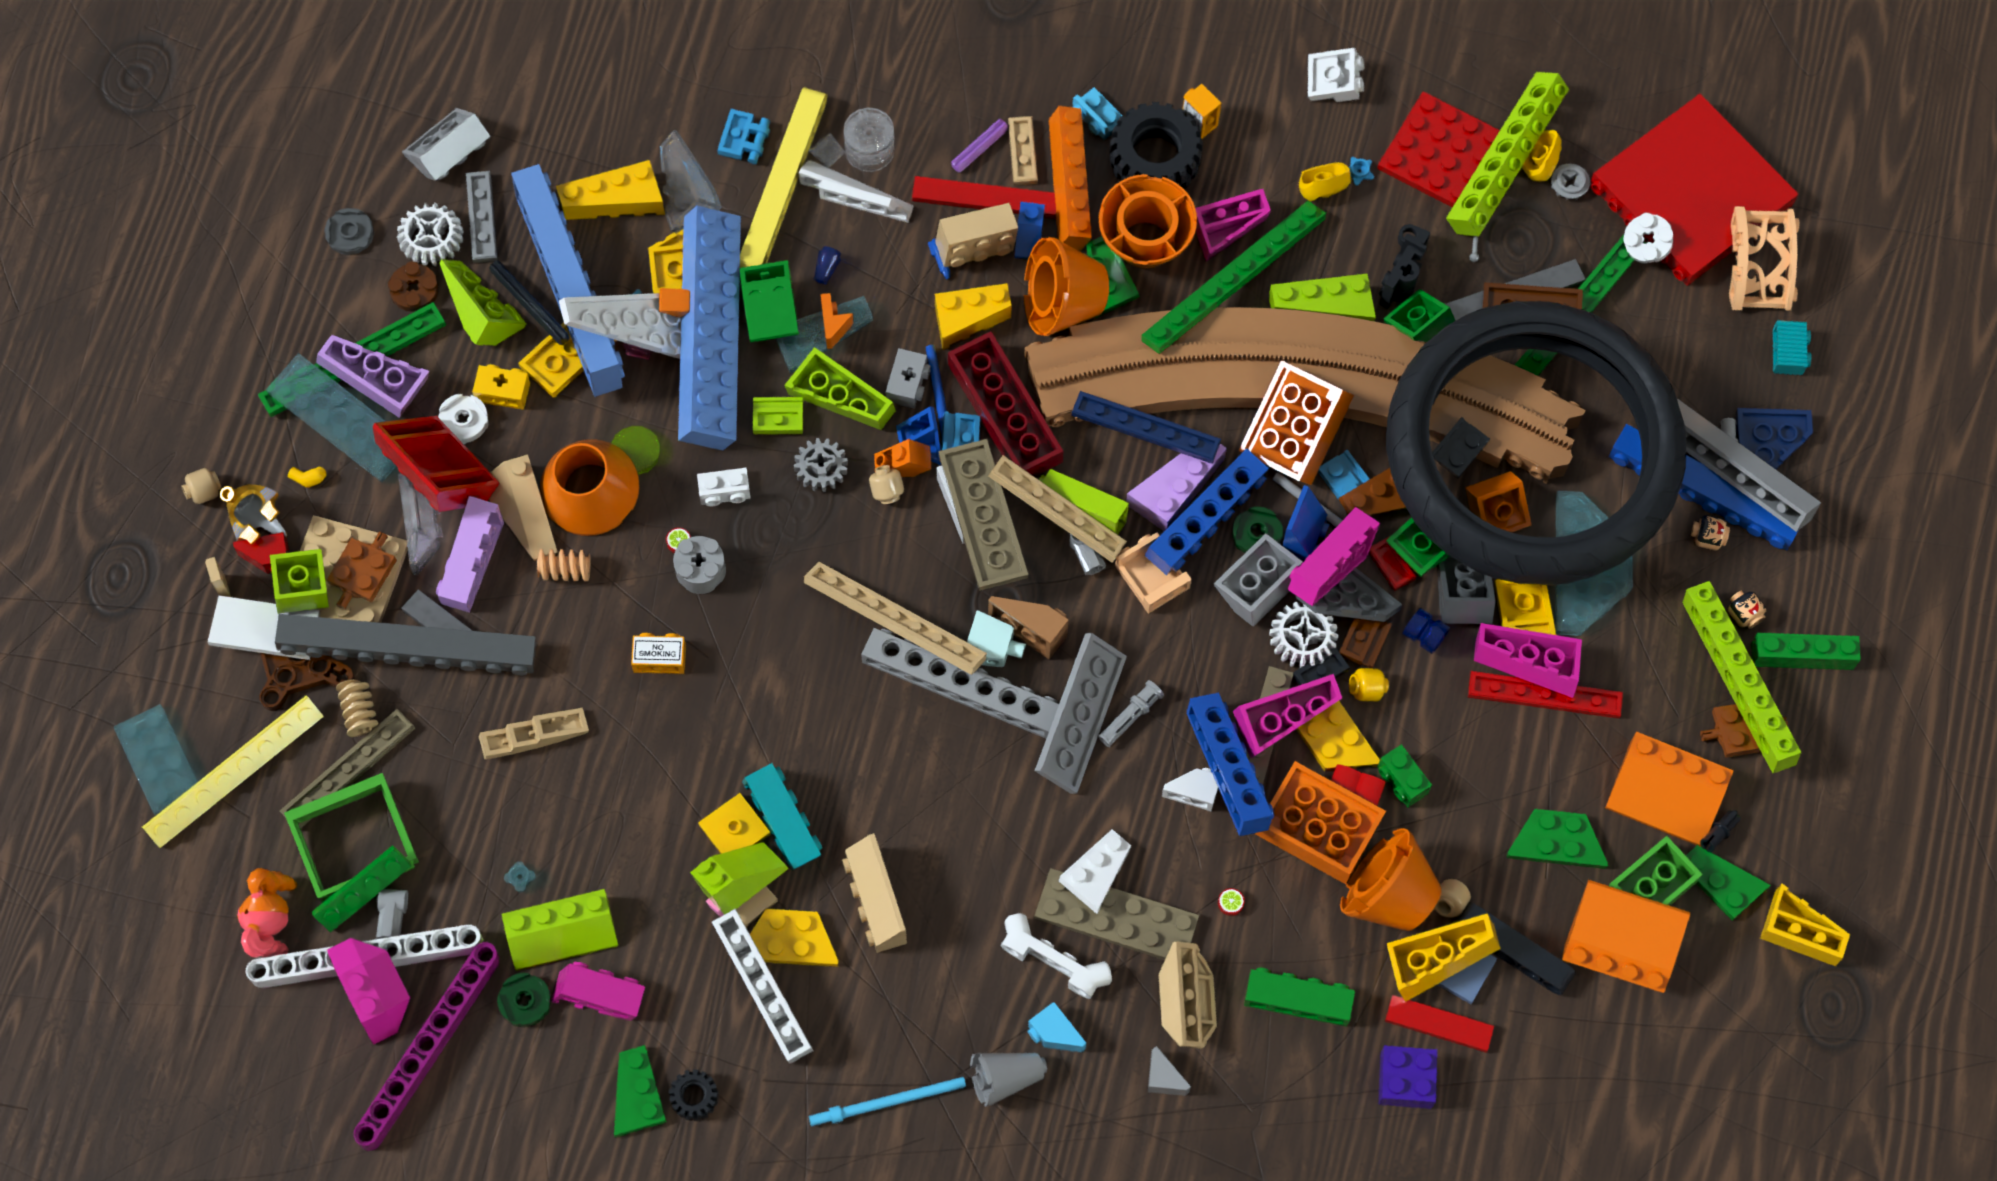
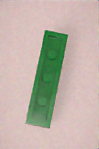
[312,845,411,933]

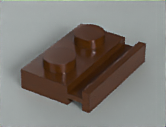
[1339,618,1392,668]

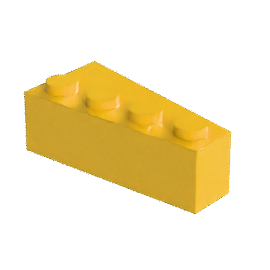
[556,160,665,220]
[1387,913,1500,1002]

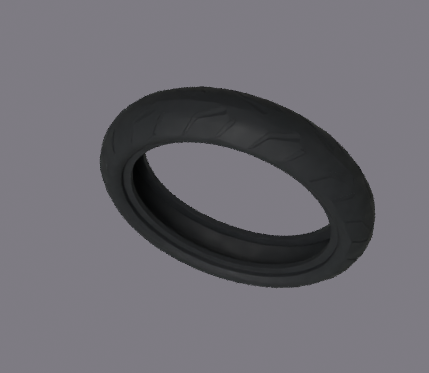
[1386,301,1687,585]

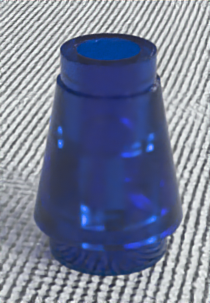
[813,246,841,284]

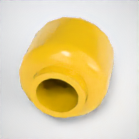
[1349,668,1389,702]

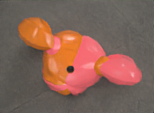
[237,868,298,958]

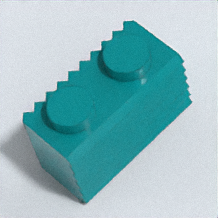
[1773,320,1811,376]

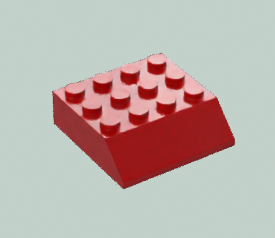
[372,416,500,512]

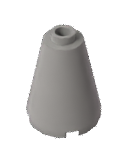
[970,1053,1047,1107]

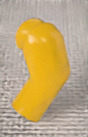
[288,467,327,488]

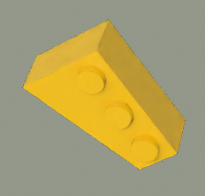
[935,283,1011,350]
[1760,884,1850,966]

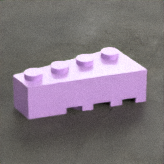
[316,335,429,418]
[1126,444,1227,531]
[436,496,504,613]

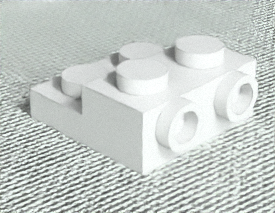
[1308,48,1364,102]

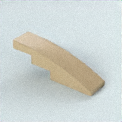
[479,708,589,760]

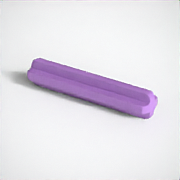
[951,119,1008,173]

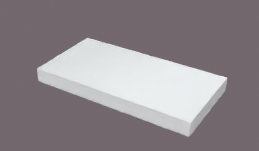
[208,596,320,660]

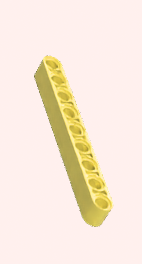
[740,87,827,268]

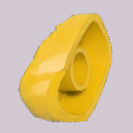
[1522,130,1562,182]
[1299,162,1351,201]

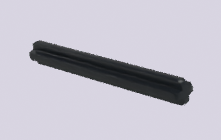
[489,260,570,345]

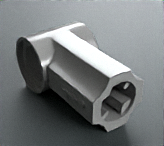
[1070,534,1106,575]
[376,889,408,939]

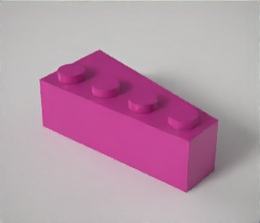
[1288,507,1380,606]
[1233,674,1342,759]

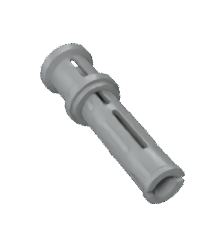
[1098,680,1164,748]

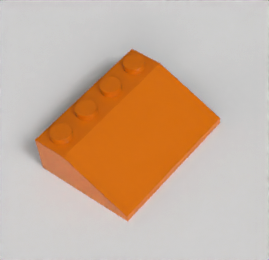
[1239,361,1354,485]
[1605,731,1734,847]
[1255,761,1386,884]
[1562,880,1690,993]

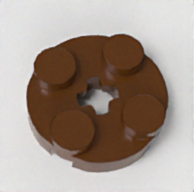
[388,261,438,311]

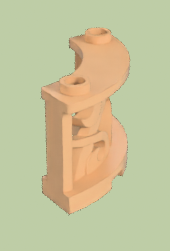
[1729,207,1799,311]

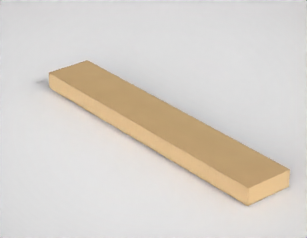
[988,455,1127,562]

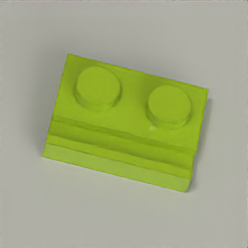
[753,397,803,434]

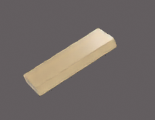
[1008,116,1038,186]

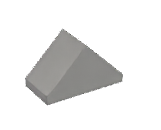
[1148,1046,1191,1096]

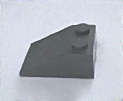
[1437,556,1495,624]

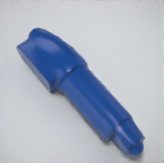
[928,238,951,279]

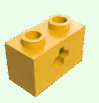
[472,364,530,410]

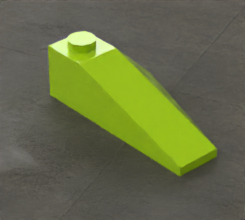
[440,259,526,346]

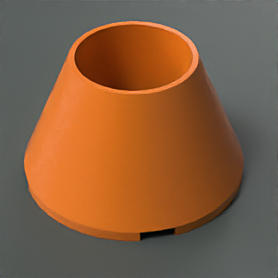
[1099,174,1197,269]
[1024,237,1109,336]
[540,439,640,536]
[1340,828,1442,931]

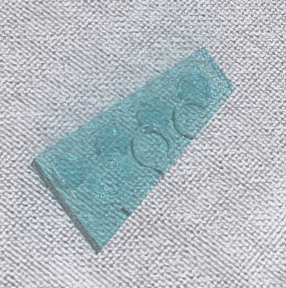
[775,296,873,374]

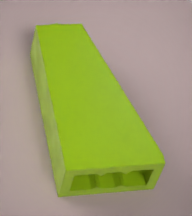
[1039,469,1129,535]

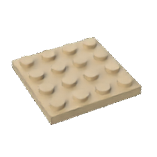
[300,515,410,623]

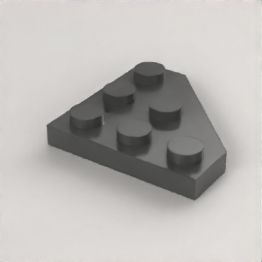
[1296,568,1402,622]

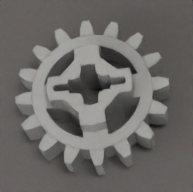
[794,438,848,492]

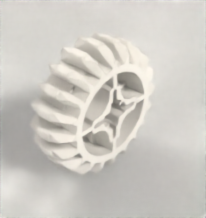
[397,202,464,267]
[1269,602,1338,668]

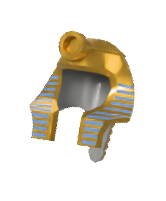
[220,484,287,544]

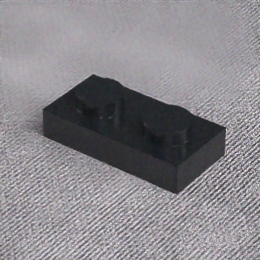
[1293,648,1350,685]

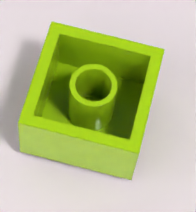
[270,549,329,614]

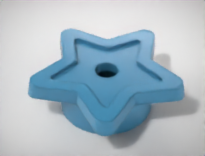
[1349,157,1374,186]

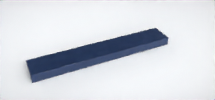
[1071,391,1221,464]

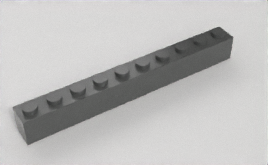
[275,614,536,676]

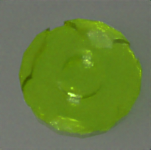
[611,426,660,474]

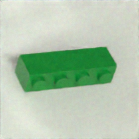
[1751,633,1861,670]
[1244,968,1355,1027]

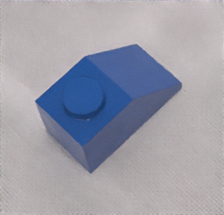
[1015,202,1045,259]

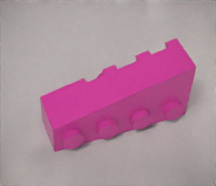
[1474,623,1582,698]

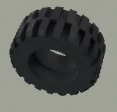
[1110,102,1203,188]

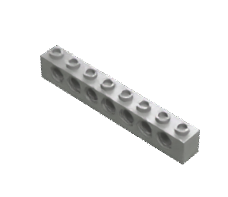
[861,628,1059,739]

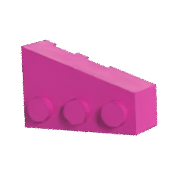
[1196,189,1271,262]
[551,962,645,1021]

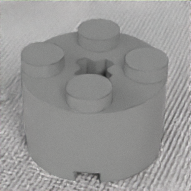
[673,536,726,594]

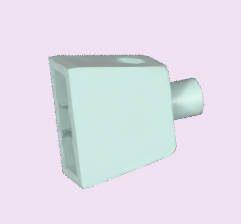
[967,611,1026,667]

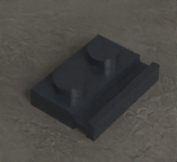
[1432,417,1490,479]

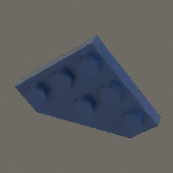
[1735,408,1813,469]

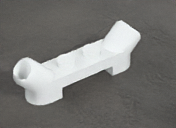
[1001,913,1112,999]

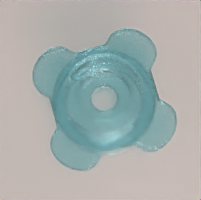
[504,862,535,892]

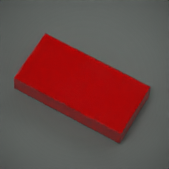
[1369,537,1416,592]

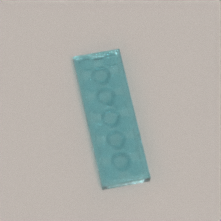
[266,353,396,482]

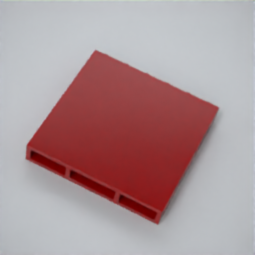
[1590,94,1799,286]

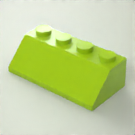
[502,889,618,971]

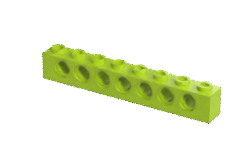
[1446,72,1569,236]
[1682,581,1801,774]

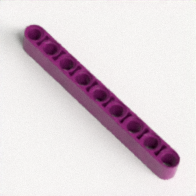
[354,942,500,1151]

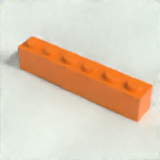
[1049,106,1092,251]

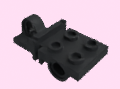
[1379,224,1431,309]

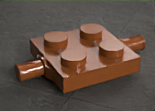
[327,532,397,610]
[1700,704,1788,758]

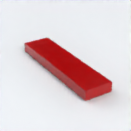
[1385,995,1494,1053]

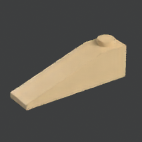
[489,455,558,561]

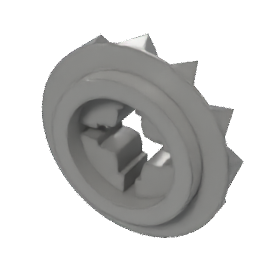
[1551,164,1590,200]

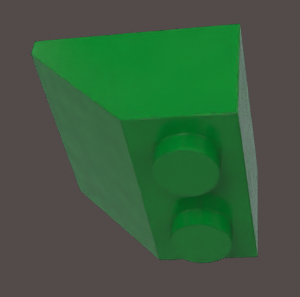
[1384,289,1456,342]

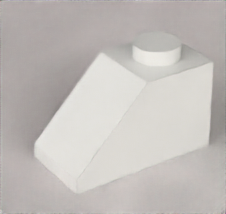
[1162,768,1218,811]

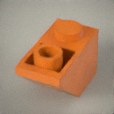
[874,439,931,477]

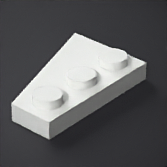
[1059,830,1131,914]

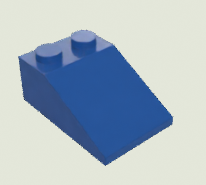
[1283,485,1329,562]

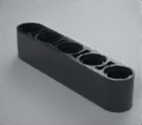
[1454,902,1576,995]

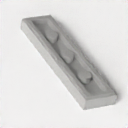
[466,171,498,263]

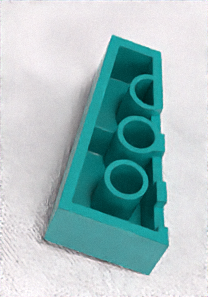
[742,763,822,871]

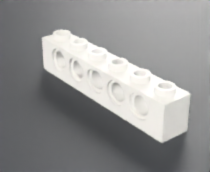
[712,909,813,1064]

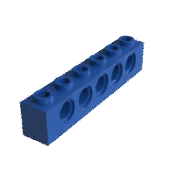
[1144,448,1269,576]
[1186,692,1274,836]

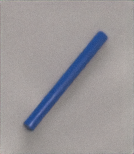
[926,345,947,436]

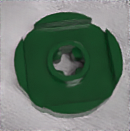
[1232,507,1283,553]
[497,973,551,1027]

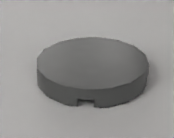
[324,208,374,255]

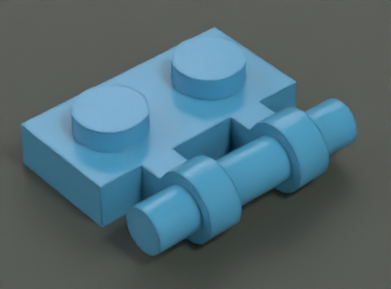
[717,109,770,164]

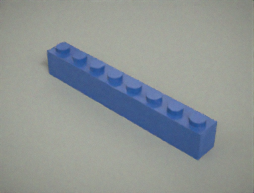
[1609,424,1798,550]

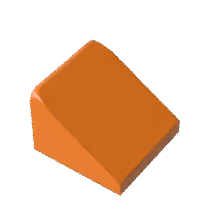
[659,288,690,318]

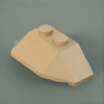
[1159,941,1217,1049]

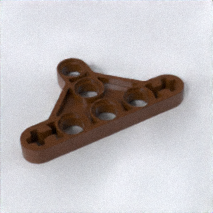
[259,653,355,711]

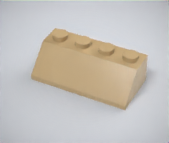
[842,834,907,953]

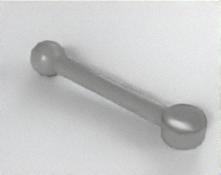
[1470,236,1479,262]

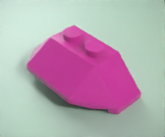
[327,938,410,1045]

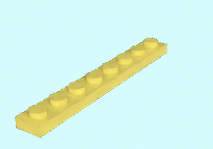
[142,696,324,848]

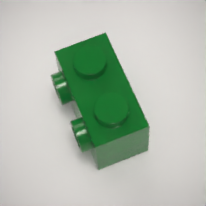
[1378,744,1432,808]

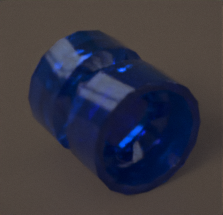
[1403,607,1450,654]

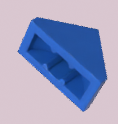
[896,406,942,466]

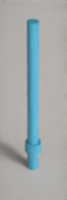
[809,1077,966,1126]

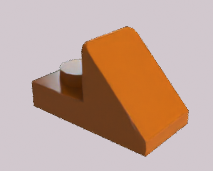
[821,293,854,349]

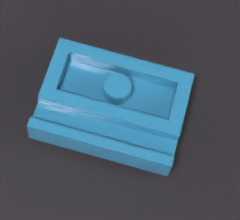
[941,411,980,450]
[1318,450,1370,499]

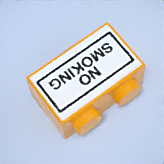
[1182,84,1221,139]
[631,633,686,674]

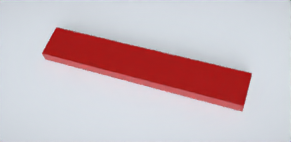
[912,176,1056,218]
[1468,671,1623,719]

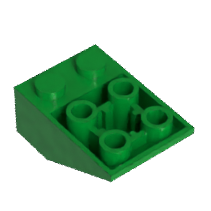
[740,260,799,342]

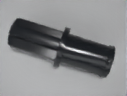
[1700,810,1741,852]

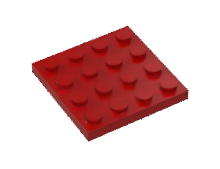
[1377,91,1500,208]

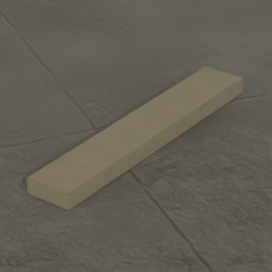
[280,709,415,828]

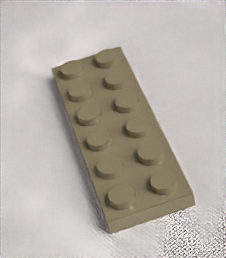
[938,439,1028,591]
[1034,868,1199,960]

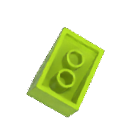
[690,842,788,915]

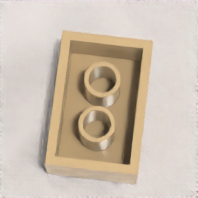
[935,203,1018,267]

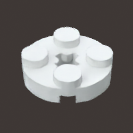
[1624,213,1673,263]
[438,394,489,444]

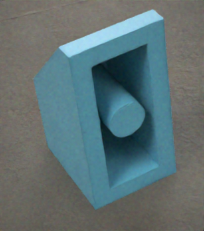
[1028,1002,1086,1052]

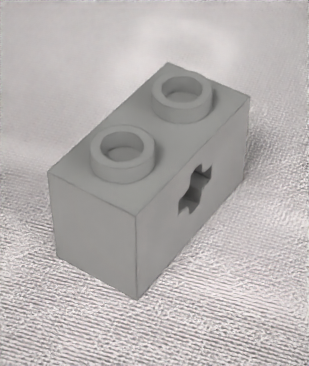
[886,348,931,409]

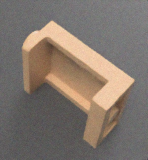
[1115,532,1192,614]

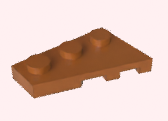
[1338,468,1406,516]

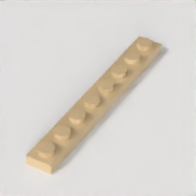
[804,562,987,675]

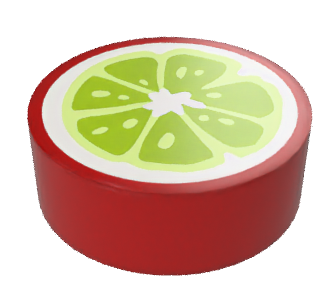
[666,527,691,553]
[1218,888,1244,916]

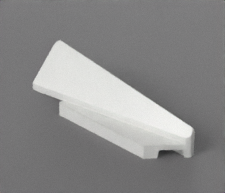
[799,160,914,223]

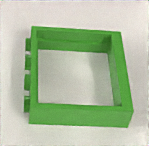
[284,773,419,902]

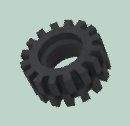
[669,1069,719,1121]

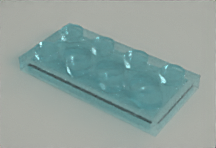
[113,704,198,816]

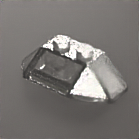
[398,473,444,575]

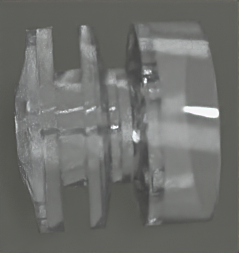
[843,108,895,172]

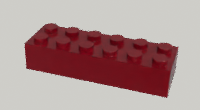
[948,331,1063,477]

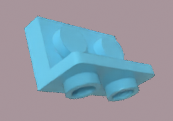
[1073,87,1122,140]

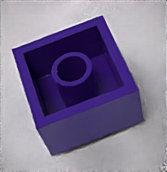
[1379,1046,1437,1109]

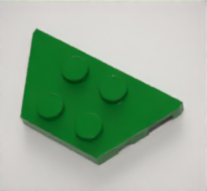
[1506,809,1608,869]

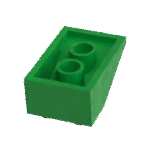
[1386,518,1450,577]

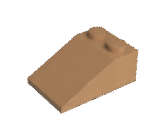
[988,596,1069,660]

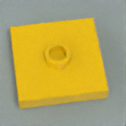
[698,793,771,854]

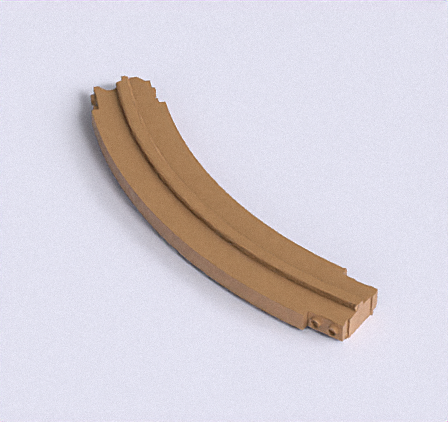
[1024,307,1586,484]

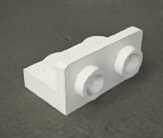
[697,468,751,506]

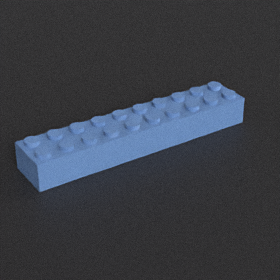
[511,164,625,397]
[678,205,741,450]

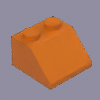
[1465,471,1532,533]

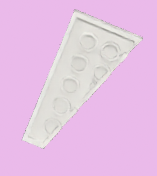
[559,293,681,359]

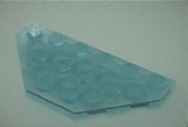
[1555,491,1633,636]

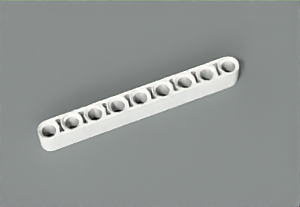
[246,925,484,988]

